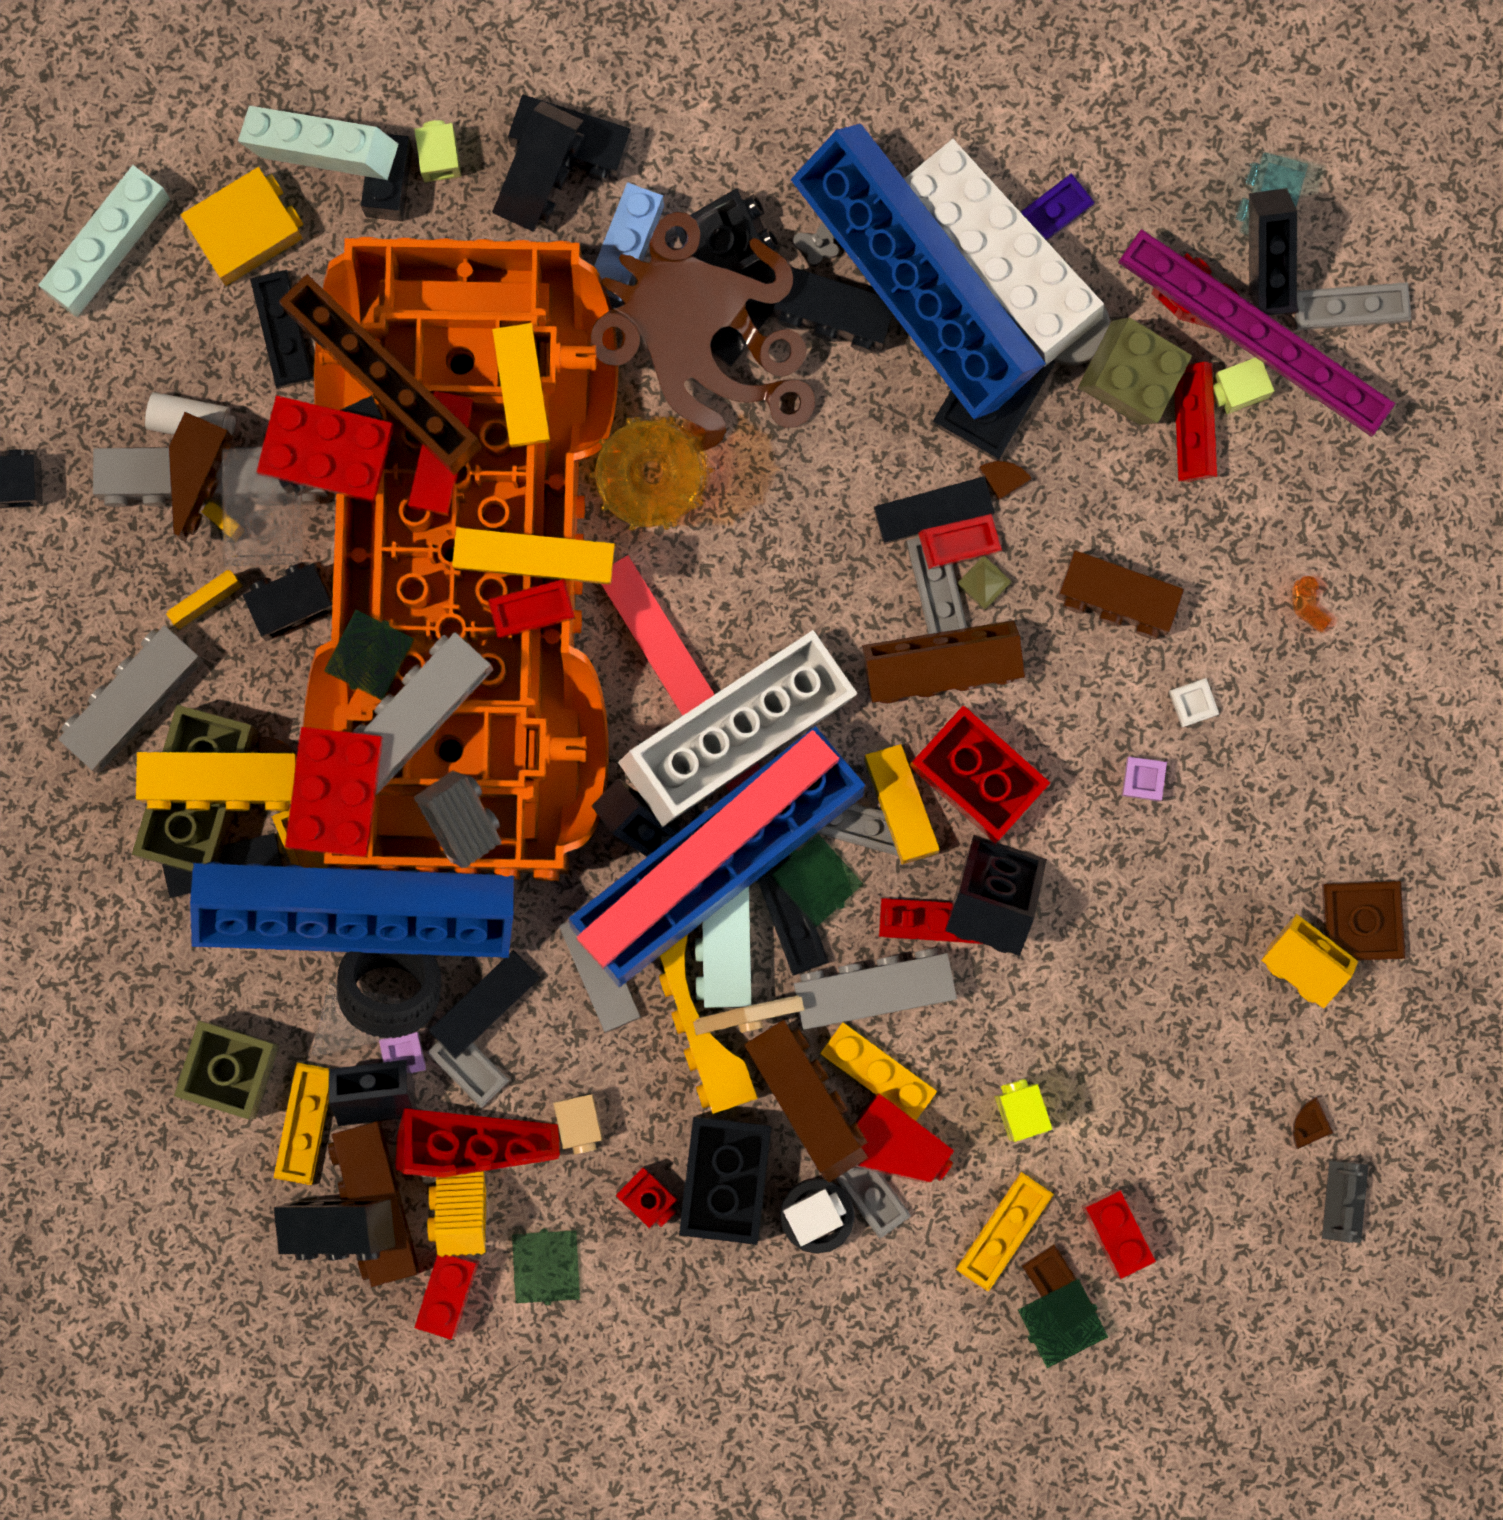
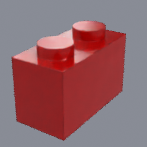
[1081,1189,1156,1279]
[414,1254,479,1340]

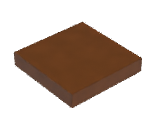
[1322,881,1406,961]

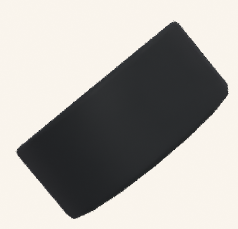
[780,1178,855,1254]

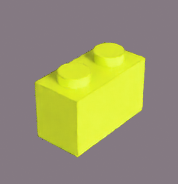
[994,1079,1053,1142]

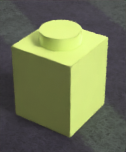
[414,120,462,182]
[1213,357,1274,414]

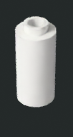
[145,392,236,436]

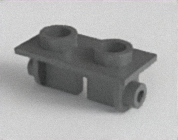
[1322,1161,1368,1243]

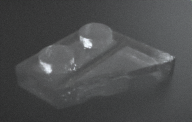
[311,982,406,1056]

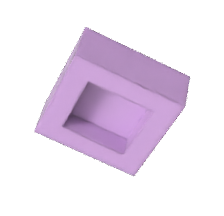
[1122,757,1167,802]
[379,1032,426,1073]

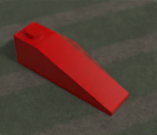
[396,1108,560,1178]

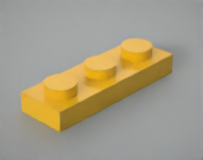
[820,1022,937,1121]

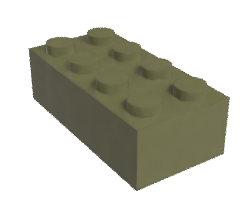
[132,704,258,873]

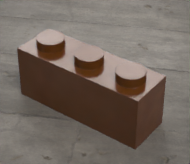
[1056,550,1184,640]

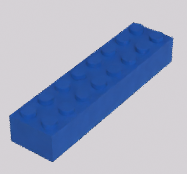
[790,123,1046,420]
[569,726,865,988]
[190,862,514,958]

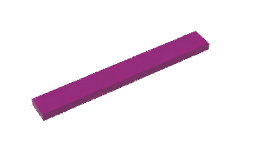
[1118,229,1396,437]

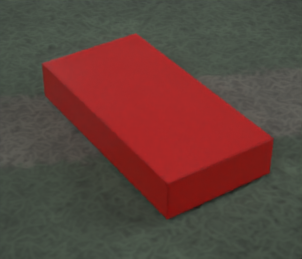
[918,514,1002,569]
[488,579,575,639]

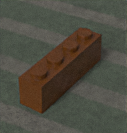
[862,620,1025,704]
[744,1020,868,1183]
[328,1121,421,1287]

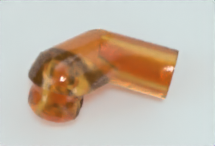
[1292,576,1333,633]

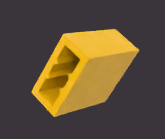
[180,166,304,286]

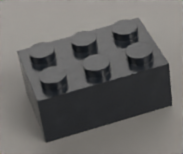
[679,1116,772,1245]

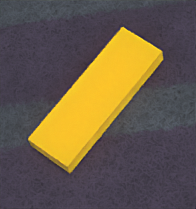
[492,323,550,447]
[864,744,940,865]
[273,1062,330,1185]
[956,1172,1054,1292]

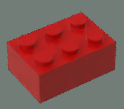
[909,705,1051,844]

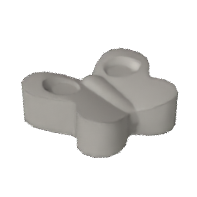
[793,223,839,266]

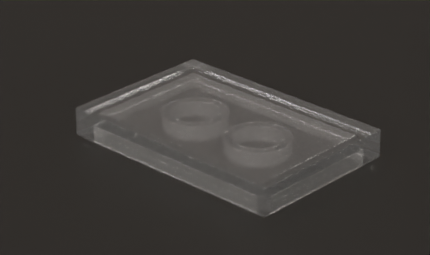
[222,449,302,566]

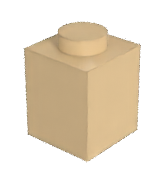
[553,1094,603,1155]

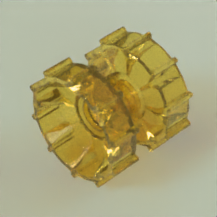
[589,416,715,531]

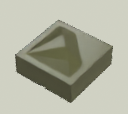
[957,556,1011,611]

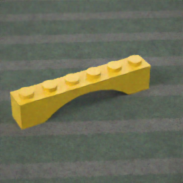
[655,933,757,1114]

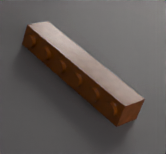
[279,274,482,475]

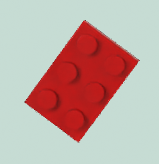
[256,395,394,503]
[285,727,383,858]

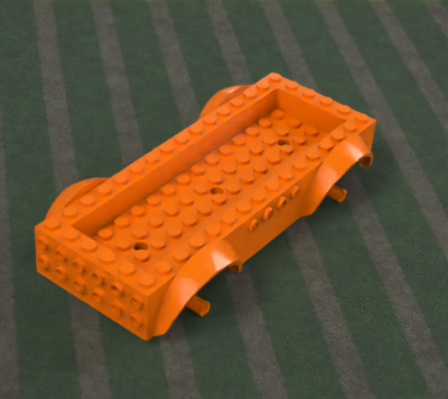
[303,237,618,881]

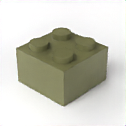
[1078,317,1192,425]
[174,1021,280,1120]

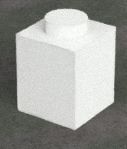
[783,1188,846,1246]

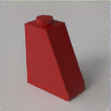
[854,1093,954,1183]

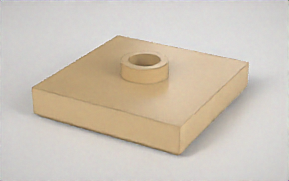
[693,996,804,1035]

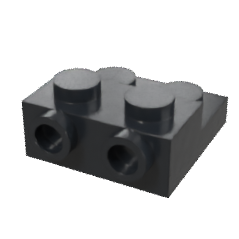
[674,188,779,277]

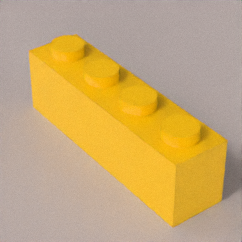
[136,752,297,811]

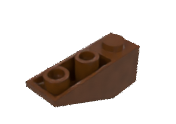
[169,412,235,542]

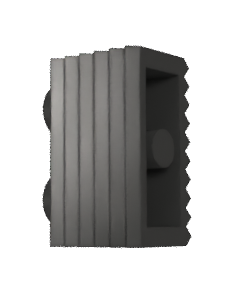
[414,770,502,868]

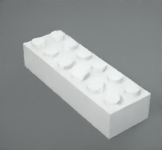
[904,139,1104,367]
[618,630,858,827]

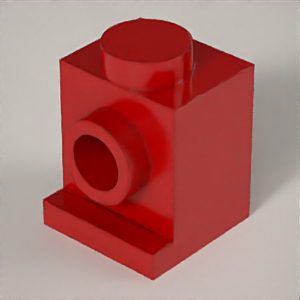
[615,1167,677,1228]

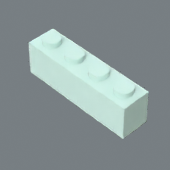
[238,106,399,180]
[38,165,170,317]
[695,886,752,1008]

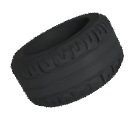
[337,952,441,1039]

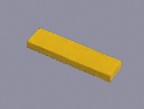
[452,528,615,585]

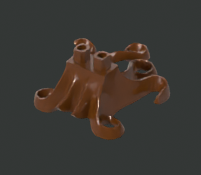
[590,212,815,451]

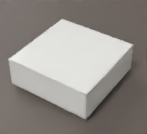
[1169,678,1219,728]

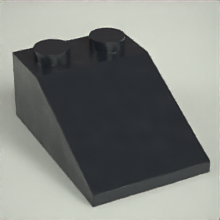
[945,835,1047,956]

